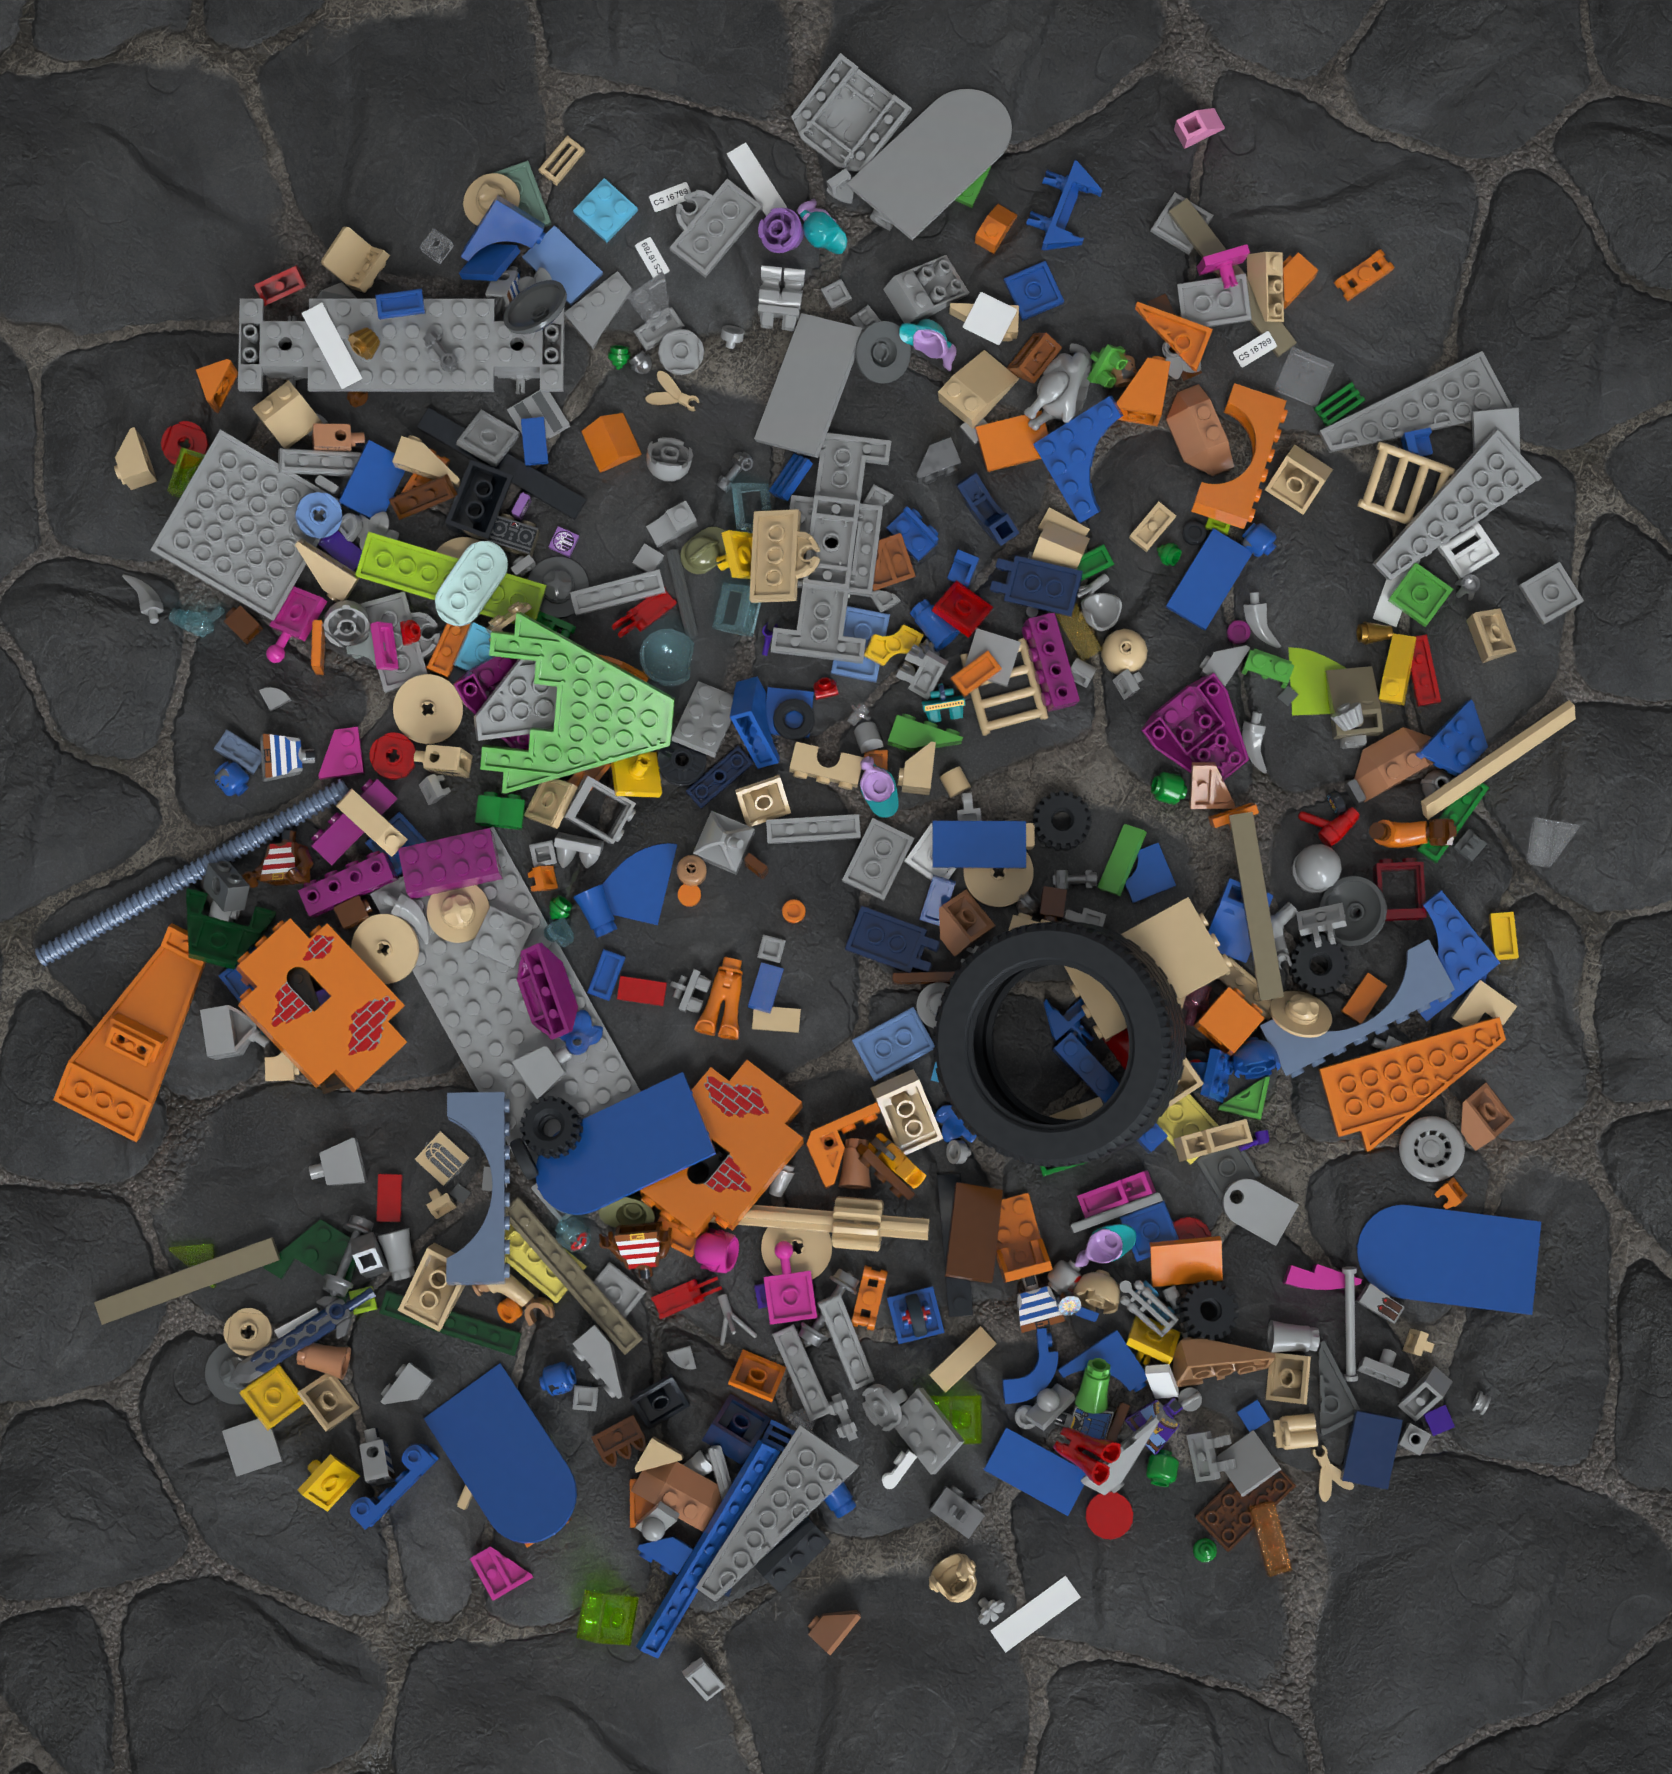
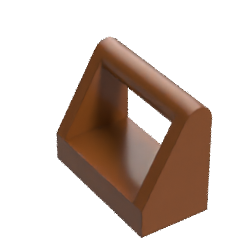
[1007,332,1062,383]

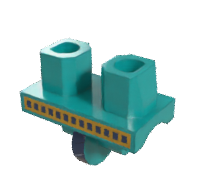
[921,683,966,723]

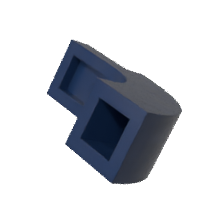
[955,472,1019,546]

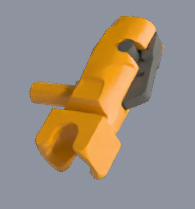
[868,1133,926,1189]

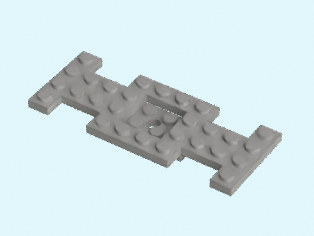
[771,433,891,664]

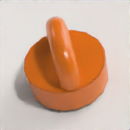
[497,1298,523,1323]

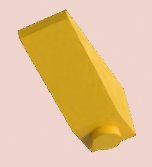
[1379,634,1417,706]

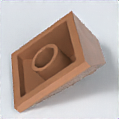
[939,889,995,956]
[1461,1083,1515,1151]
[807,1610,861,1656]

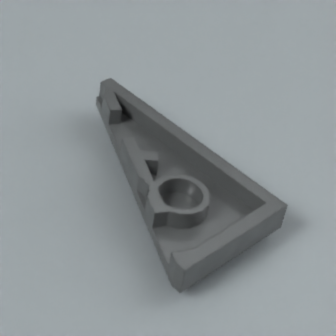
[1318,1340,1360,1436]

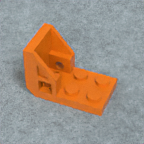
[807,1102,880,1189]
[996,1193,1053,1283]

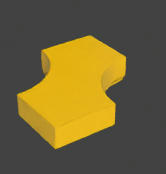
[864,624,924,666]

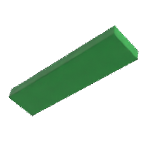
[1417,783,1489,863]

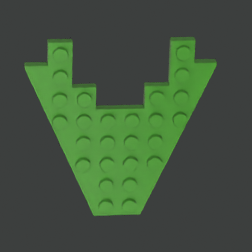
[480,612,675,794]

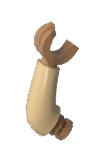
[472,1274,555,1326]

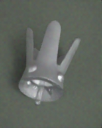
[1455,575,1480,601]

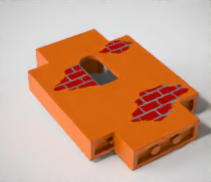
[236,918,407,1093]
[640,1060,804,1238]

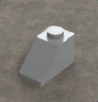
[1199,645,1250,687]
[1398,1366,1453,1422]

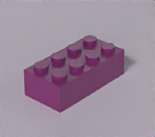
[398,828,503,899]

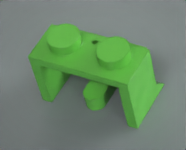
[1241,649,1294,689]

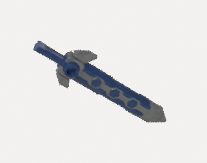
[230,1287,376,1383]

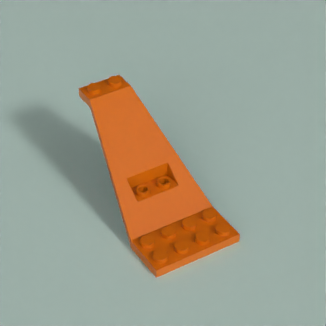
[53,923,206,1142]

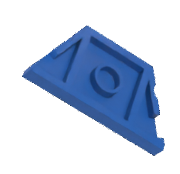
[1415,699,1488,777]

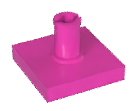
[1197,244,1250,289]

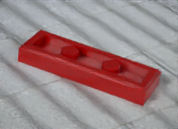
[1410,634,1441,707]

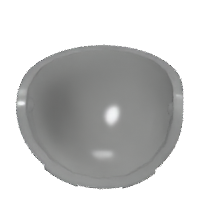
[1081,593,1122,631]

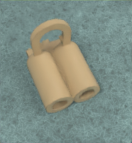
[1273,1413,1318,1450]

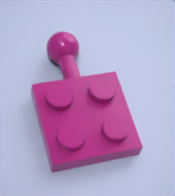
[266,586,327,663]
[764,1241,817,1325]

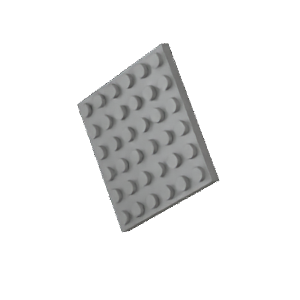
[150,429,340,621]

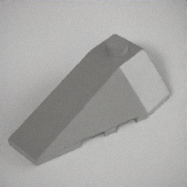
[1080,1411,1164,1495]

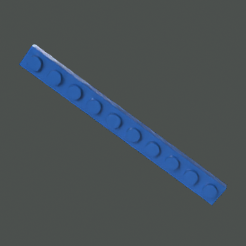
[636,1440,780,1658]

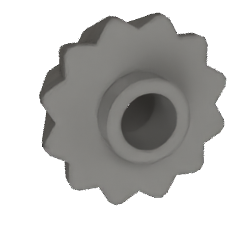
[1331,702,1363,731]

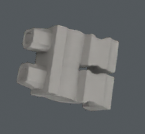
[758,265,806,331]

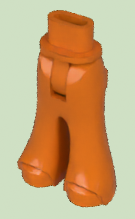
[694,957,743,1040]

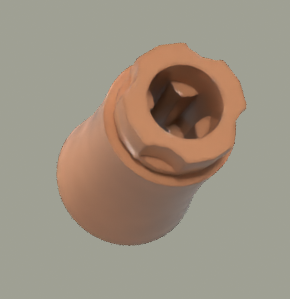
[838,1138,871,1189]
[296,1343,351,1380]

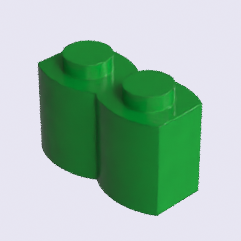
[475,792,526,830]

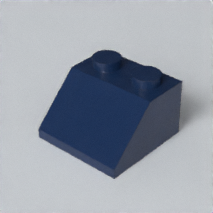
[702,1394,771,1466]

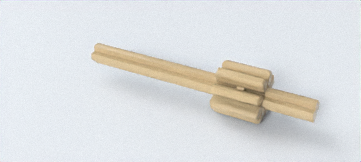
[710,1196,930,1251]

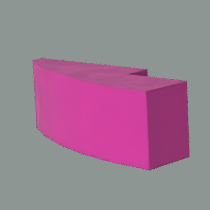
[1077,1170,1156,1218]
[1283,1264,1362,1290]

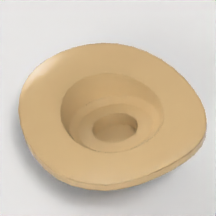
[463,173,520,226]

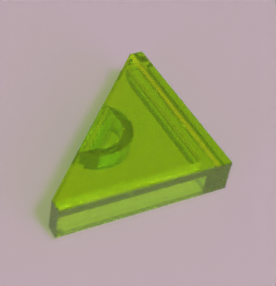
[169,1244,216,1288]

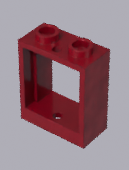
[1373,858,1427,921]

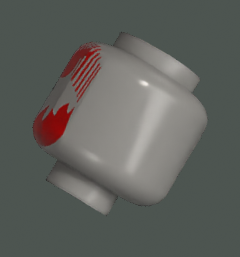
[1048,1259,1082,1295]

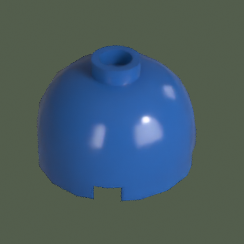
[1232,1037,1281,1079]

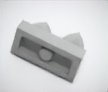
[554,832,604,868]

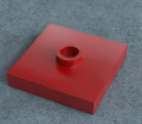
[931,580,993,638]

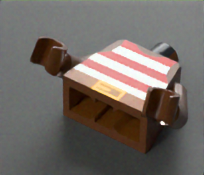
[241,830,313,888]
[599,1221,672,1279]

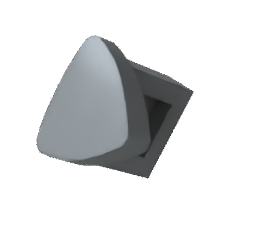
[827,168,854,204]

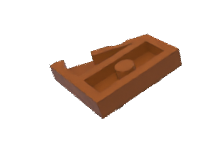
[873,533,916,591]

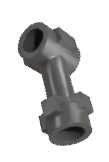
[423,331,458,372]
[716,452,753,493]
[1052,870,1097,890]

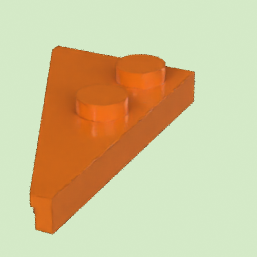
[1135,302,1213,372]

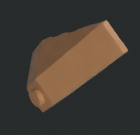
[1173,1337,1276,1387]

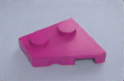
[319,727,365,780]
[469,1546,533,1601]

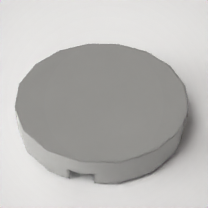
[658,329,704,376]

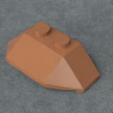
[1166,384,1234,476]
[1354,727,1433,803]
[631,1461,722,1532]

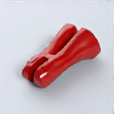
[1053,1427,1121,1486]

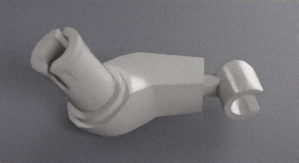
[1270,902,1298,970]

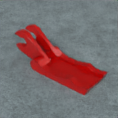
[611,587,677,638]
[651,1277,722,1319]

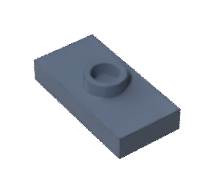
[213,729,261,775]

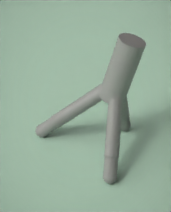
[1077,573,1109,622]
[718,1294,757,1346]

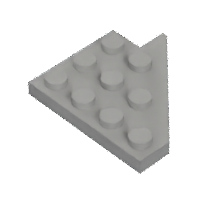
[474,659,557,741]

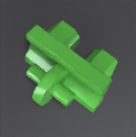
[1087,344,1128,388]

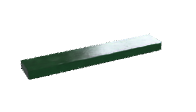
[379,1290,522,1356]

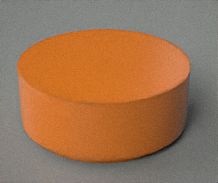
[678,884,701,907]
[782,899,805,924]

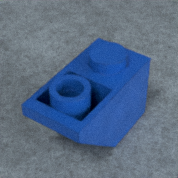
[637,1536,694,1575]

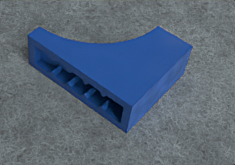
[461,195,546,262]
[730,676,780,768]
[1057,1330,1147,1392]

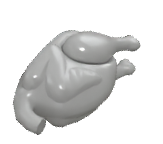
[1024,343,1092,430]

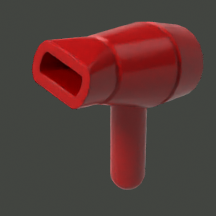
[1298,807,1359,847]

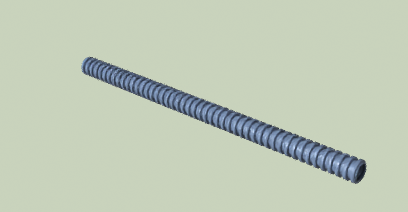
[35,779,349,966]

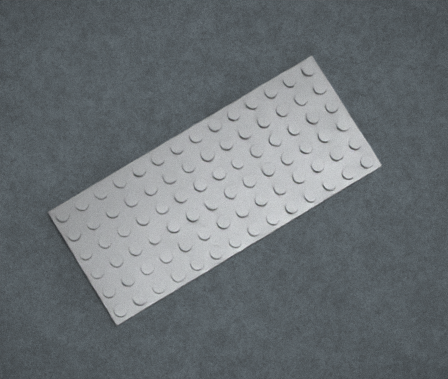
[370,826,641,1180]

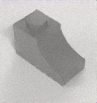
[646,501,698,548]

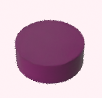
[1227,620,1251,645]

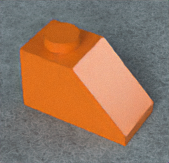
[975,204,1018,254]
[1283,252,1319,309]

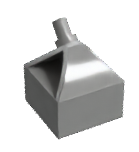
[693,811,755,875]
[200,1005,270,1060]

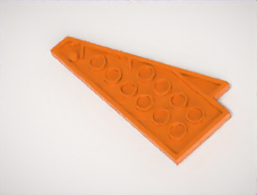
[1318,1017,1506,1152]

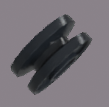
[658,738,706,787]

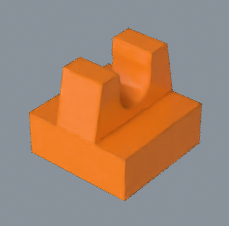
[528,866,558,891]
[1434,1177,1468,1209]

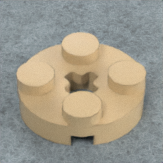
[224,1308,273,1357]

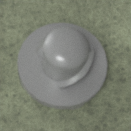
[916,983,950,1029]

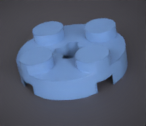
[295,492,342,539]

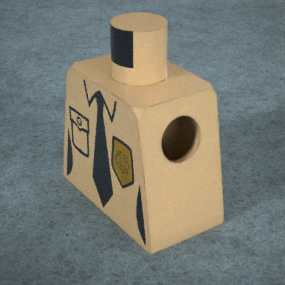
[414,745,473,778]

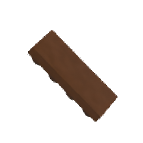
[945,1182,1003,1284]
[1194,1470,1296,1552]

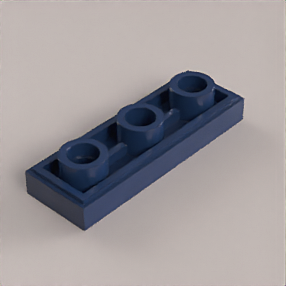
[686,746,754,809]

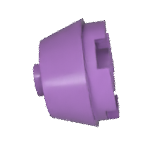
[758,208,804,253]

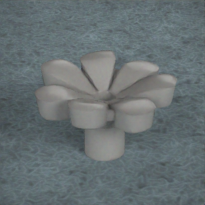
[978,1597,1005,1625]

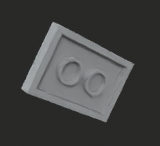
[1177,274,1252,327]
[672,681,734,758]
[842,818,914,901]
[895,1388,965,1474]

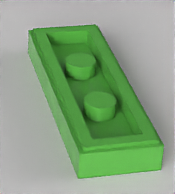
[1097,824,1147,896]

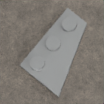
[564,271,632,349]

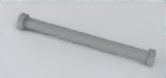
[1342,1266,1358,1382]

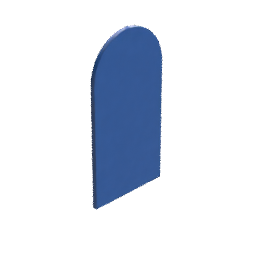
[536,1072,716,1215]
[1356,1205,1541,1315]
[423,1363,577,1543]

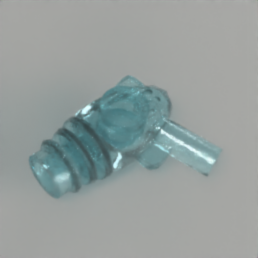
[169,606,225,638]

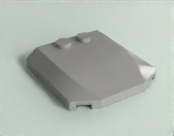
[791,53,912,172]

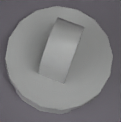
[862,1384,909,1431]

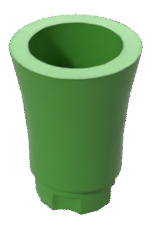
[1075,1358,1111,1414]

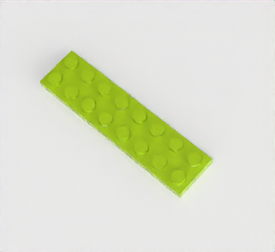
[355,532,547,624]

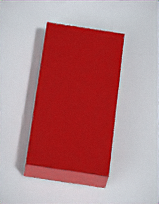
[617,976,667,1007]
[377,1174,403,1222]

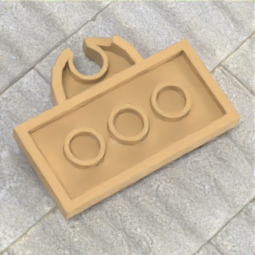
[749,509,821,603]

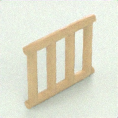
[1357,442,1455,525]
[960,638,1049,736]

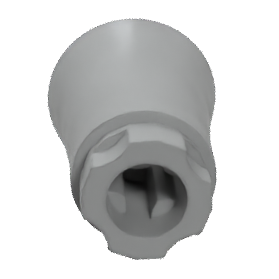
[377,1228,415,1281]
[1267,1320,1320,1353]

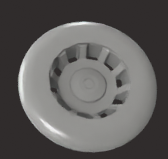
[1399,1116,1465,1182]

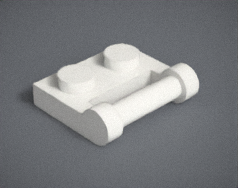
[1437,522,1500,580]
[882,1449,917,1489]

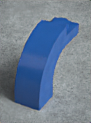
[1002,1328,1058,1404]

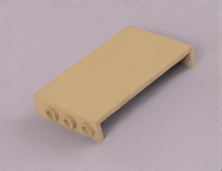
[1064,897,1232,1042]

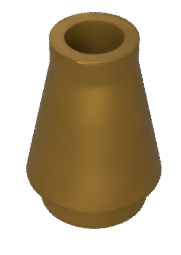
[1356,622,1393,645]

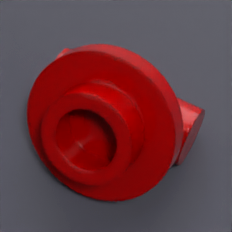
[400,620,421,646]
[813,677,839,700]

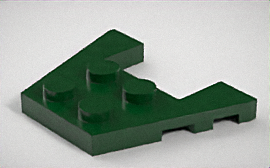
[186,888,276,970]
[263,1219,356,1303]

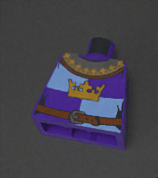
[1124,1397,1183,1455]

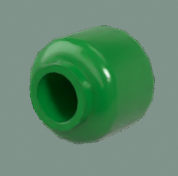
[1151,772,1187,805]
[1146,1450,1179,1487]

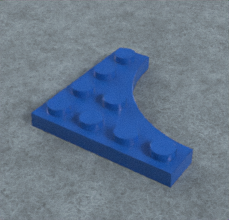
[1033,396,1124,524]
[1420,890,1500,1022]

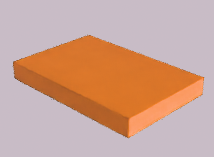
[975,410,1048,472]
[1149,1236,1223,1287]

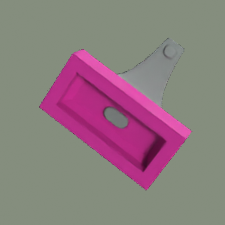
[346,622,399,671]

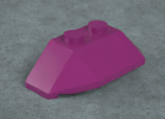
[517,943,578,1040]

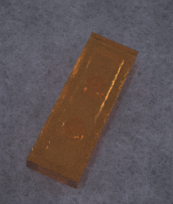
[1250,1501,1292,1577]

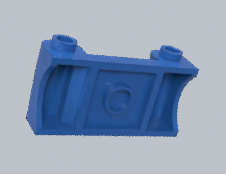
[350,1443,439,1530]

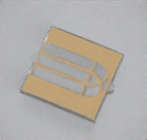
[414,1130,471,1187]

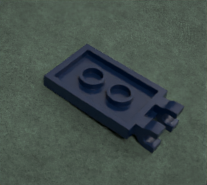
[990,555,1083,617]
[845,906,940,973]

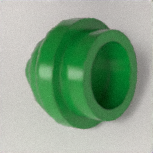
[608,345,631,370]
[1157,543,1182,566]
[549,895,573,919]
[1193,1538,1217,1562]

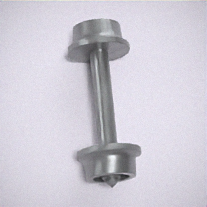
[322,1215,374,1297]
[798,1269,859,1348]

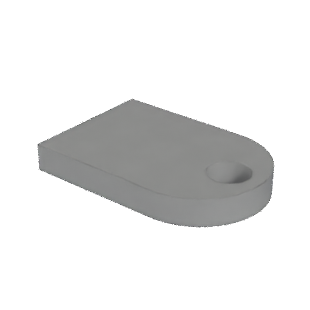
[1222,1178,1299,1246]

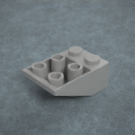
[883,255,969,324]
[573,1325,625,1399]

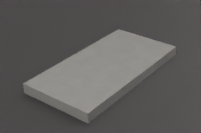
[754,313,864,458]

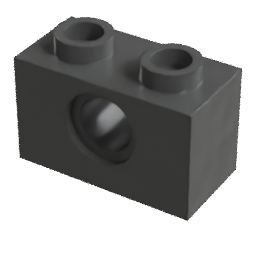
[203,861,250,912]

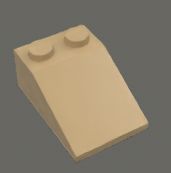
[938,350,1019,429]
[870,1069,943,1155]
[398,1243,466,1332]

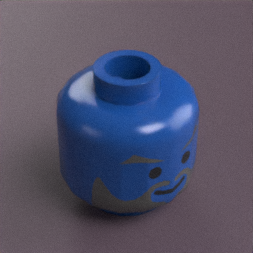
[1242,523,1277,557]
[214,761,249,796]

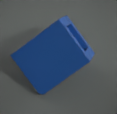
[1401,428,1433,457]
[947,550,979,588]

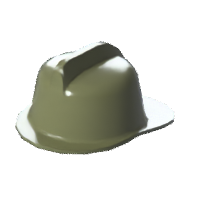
[680,527,726,574]
[599,1195,655,1228]

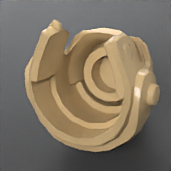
[929,1553,977,1603]

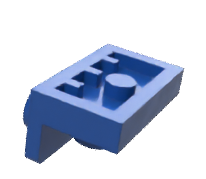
[886,506,939,562]

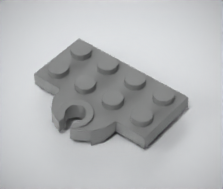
[670,179,763,278]
[360,591,440,693]

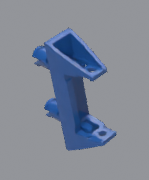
[1026,160,1102,250]
[1043,998,1094,1046]

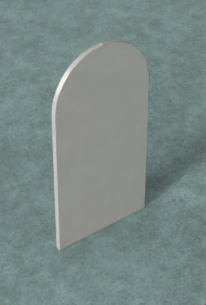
[847,89,1012,240]

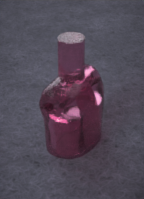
[1183,985,1212,1026]

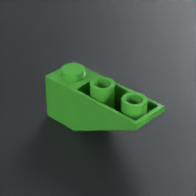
[887,714,963,752]

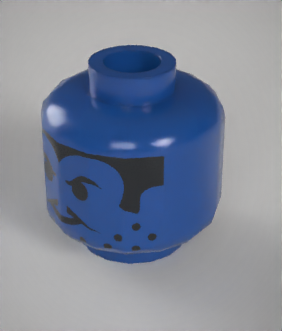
[539,1362,577,1396]

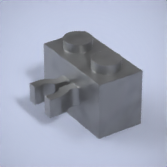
[929,1486,985,1539]

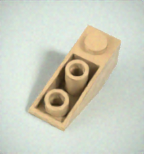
[1247,252,1284,322]

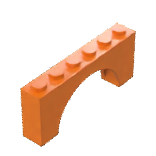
[1191,383,1288,529]

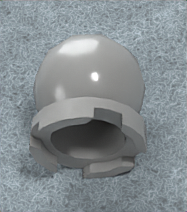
[1291,844,1342,894]

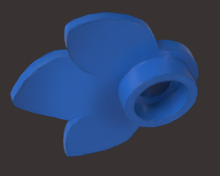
[559,1010,603,1055]
[934,1105,977,1143]

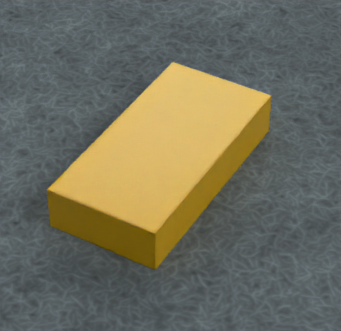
[1489,912,1519,960]

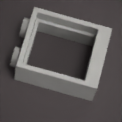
[563,776,636,844]

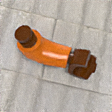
[1369,818,1457,848]

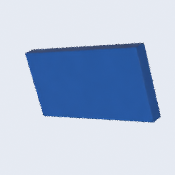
[1166,528,1252,631]
[932,821,1026,869]
[983,1428,1085,1516]

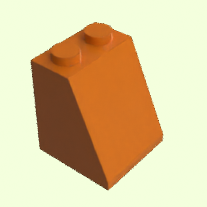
[1117,356,1170,427]

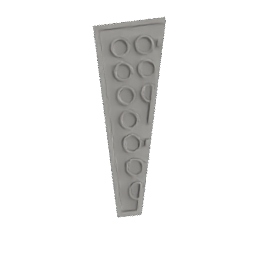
[1319,351,1512,453]
[1372,430,1542,580]
[696,1425,859,1601]

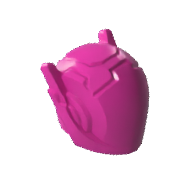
[694,1228,739,1273]

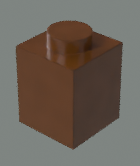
[224,605,263,645]
[1039,886,1067,922]
[333,895,373,931]

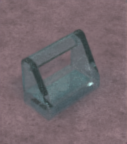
[731,483,771,533]
[712,583,761,637]

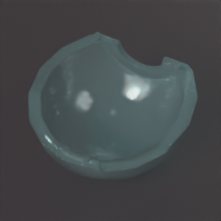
[639,629,694,687]

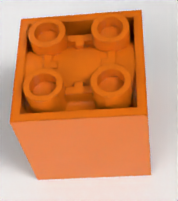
[1193,987,1264,1056]

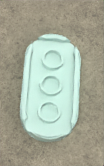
[435,541,508,626]

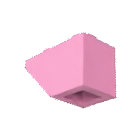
[1174,108,1225,149]

